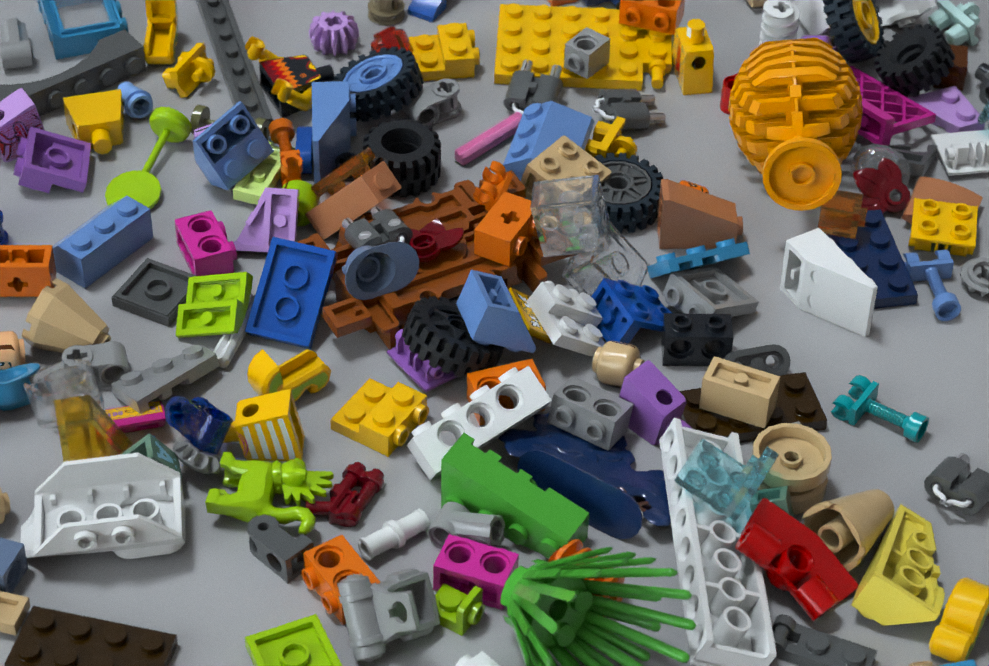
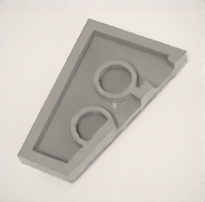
[111,345,219,414]

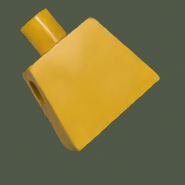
[63,89,124,154]

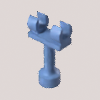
[903,249,961,321]

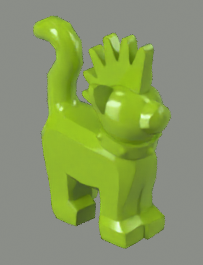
[205,452,334,535]

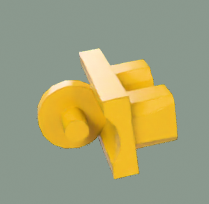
[162,43,216,97]
[585,116,637,159]

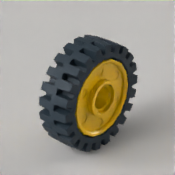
[823,0,885,64]

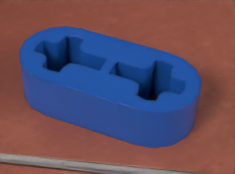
[296,126,313,174]

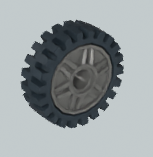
[576,153,663,234]

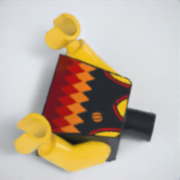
[245,36,335,118]

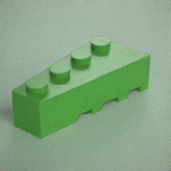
[441,433,589,559]

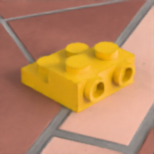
[408,23,480,81]
[330,378,429,457]

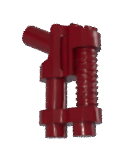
[306,462,384,527]

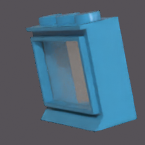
[38,0,129,60]

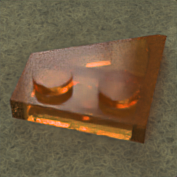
[311,147,376,197]

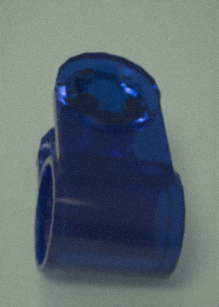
[165,396,233,454]

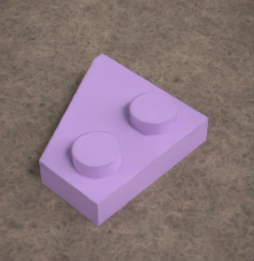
[909,86,986,133]
[234,187,300,253]

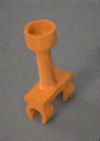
[268,118,303,186]
[473,161,552,233]

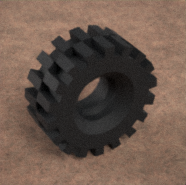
[874,24,955,98]

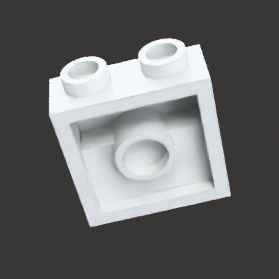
[527,281,605,357]

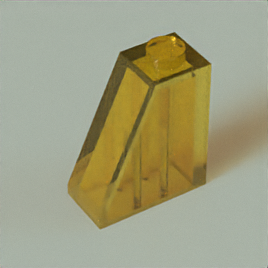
[54,394,133,462]

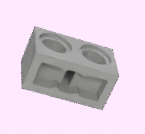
[547,376,634,451]

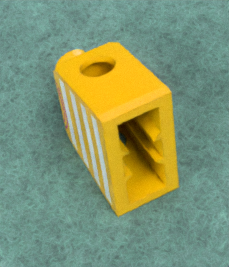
[218,389,305,461]

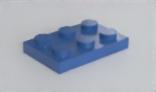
[245,236,338,350]

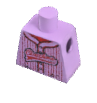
[0,88,44,162]

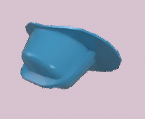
[0,363,40,411]

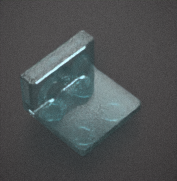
[675,439,779,522]

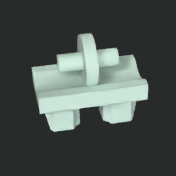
[928,0,980,47]

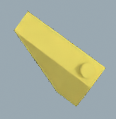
[851,504,945,626]

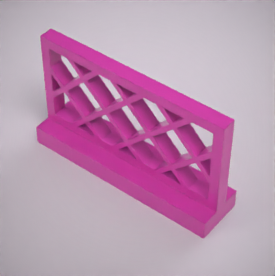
[849,66,936,147]

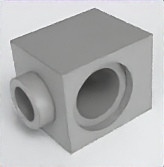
[564,27,610,79]

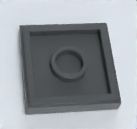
[111,258,196,327]

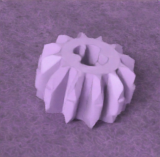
[309,10,359,56]

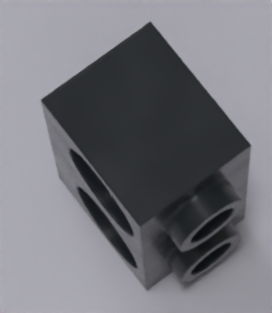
[661,313,733,367]

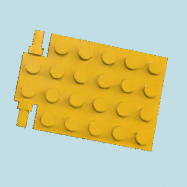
[494,3,672,91]

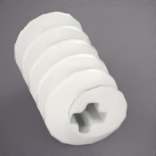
[759,0,800,45]

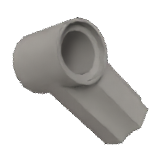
[0,18,33,69]
[427,502,505,549]

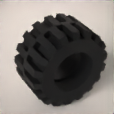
[362,119,441,198]

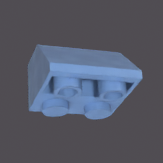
[193,101,274,191]
[456,270,536,353]

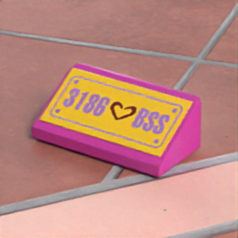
[92,401,166,438]

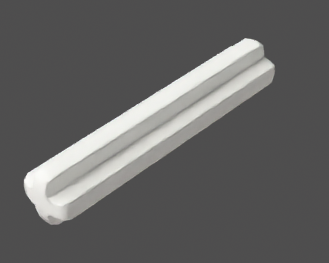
[213,293,256,368]

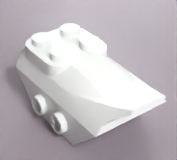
[20,453,186,559]

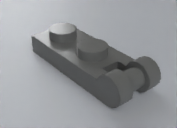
[772,614,877,666]

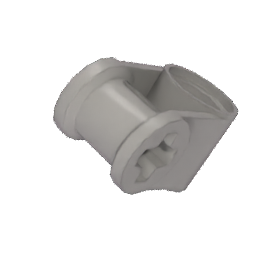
[402,78,461,127]
[62,341,130,391]

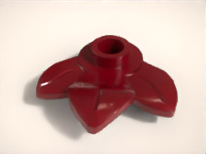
[852,158,910,213]
[409,219,464,263]

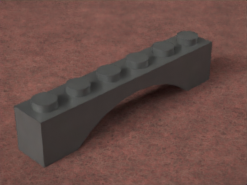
[0,29,146,117]

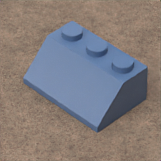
[503,101,595,181]
[53,196,153,289]

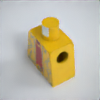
[672,19,714,95]

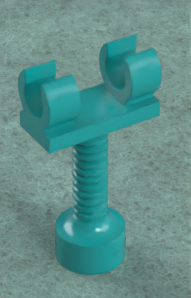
[831,375,929,443]

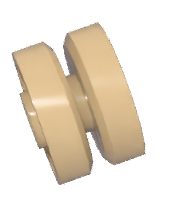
[748,423,832,514]

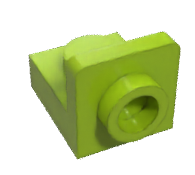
[435,583,485,636]

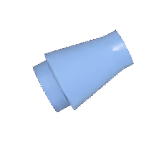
[117,82,153,118]

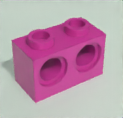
[174,210,237,276]
[433,534,519,610]

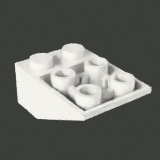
[780,228,878,337]

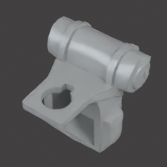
[337,569,440,662]

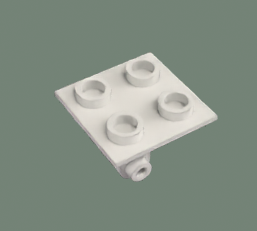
[931,130,989,176]

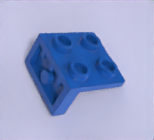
[591,278,672,344]

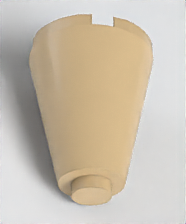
[802,489,894,571]

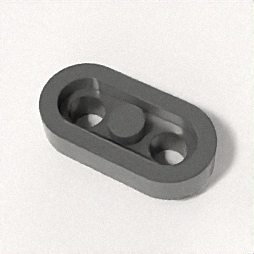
[724,344,791,376]

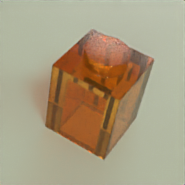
[818,190,868,239]

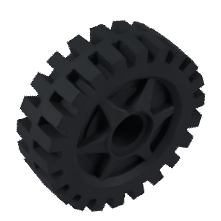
[402,296,505,377]

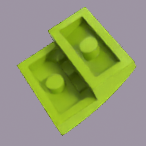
[175,272,253,338]

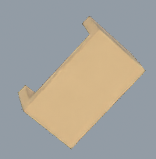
[699,356,780,429]

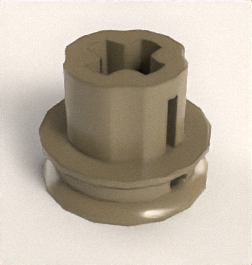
[368,0,405,26]

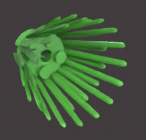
[501,547,696,666]

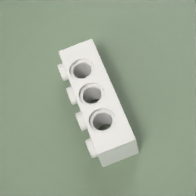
[407,365,552,481]

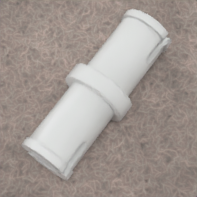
[358,509,430,561]

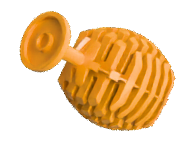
[728,38,863,211]

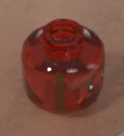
[370,25,414,54]

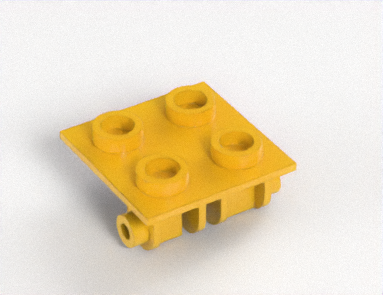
[908,198,978,257]

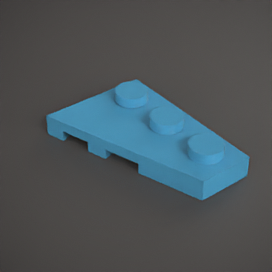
[647,238,750,279]

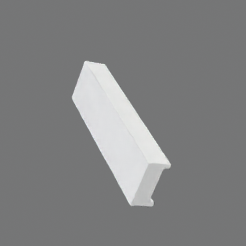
[659,418,777,666]

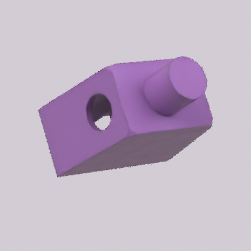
[619,360,693,445]

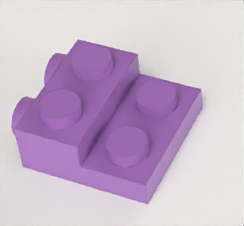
[13,126,91,193]

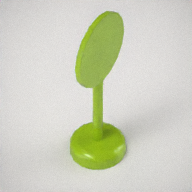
[105,107,192,209]

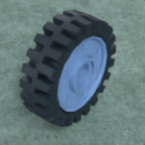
[332,47,424,122]

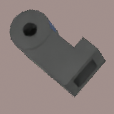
[247,515,314,583]

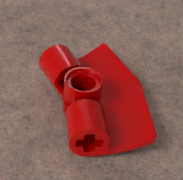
[735,498,859,622]

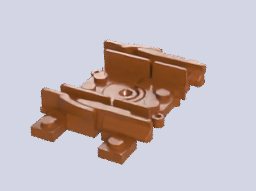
[297,170,574,350]

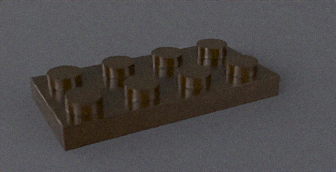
[679,372,827,443]
[4,606,178,666]

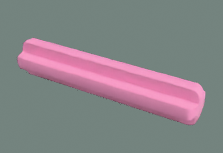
[454,112,522,165]

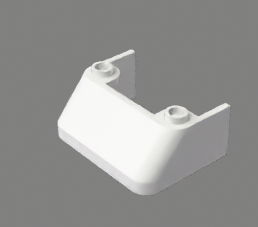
[792,0,936,41]

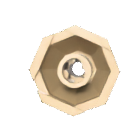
[21,278,111,353]

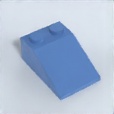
[312,81,357,189]

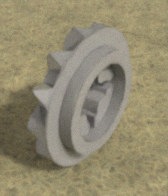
[960,258,989,297]
[172,435,225,474]

